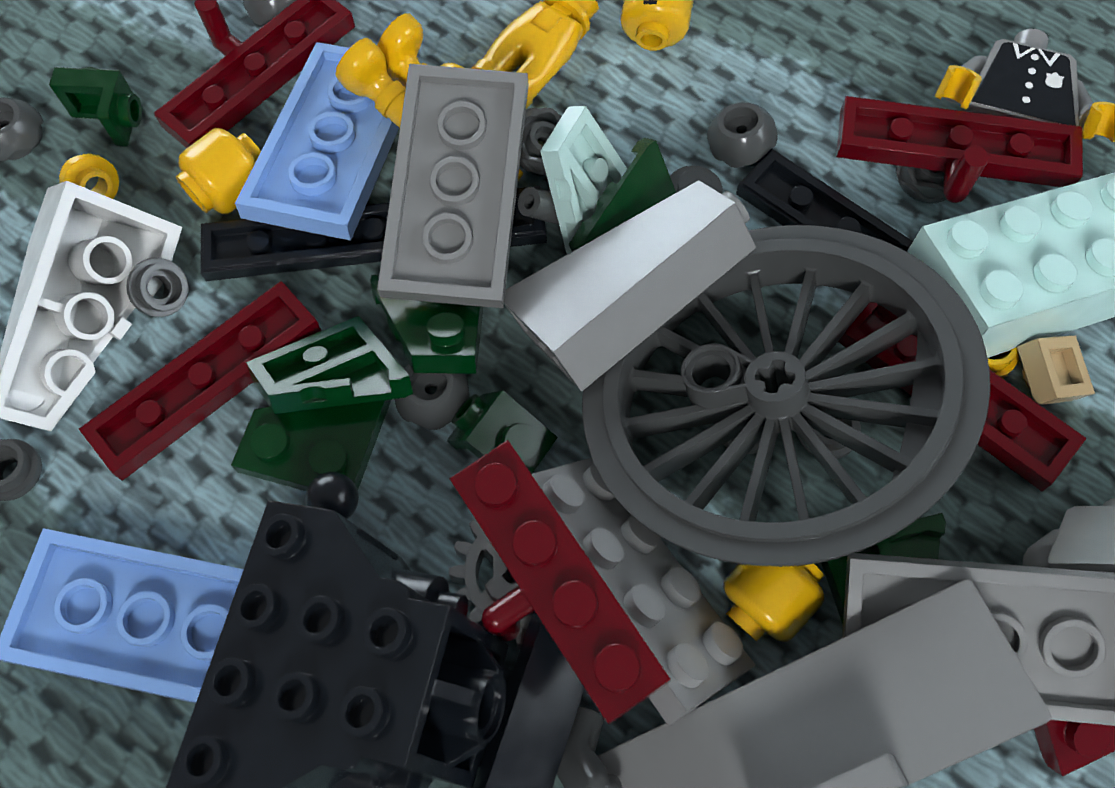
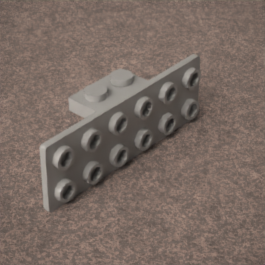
[598,579,1051,788]

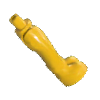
[440,0,599,109]
[335,13,523,181]

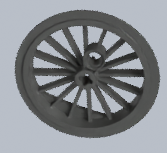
[582,225,990,567]

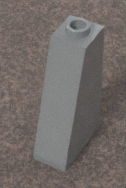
[504,180,756,392]

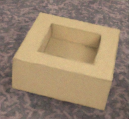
[1017,335,1095,405]

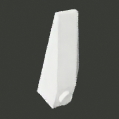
[0,181,182,431]

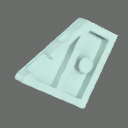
[540,106,627,254]

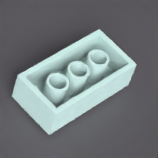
[907,172,1115,358]

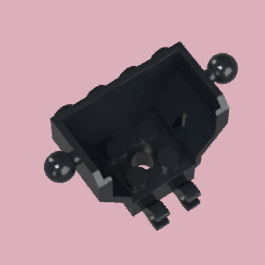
[166,472,513,788]

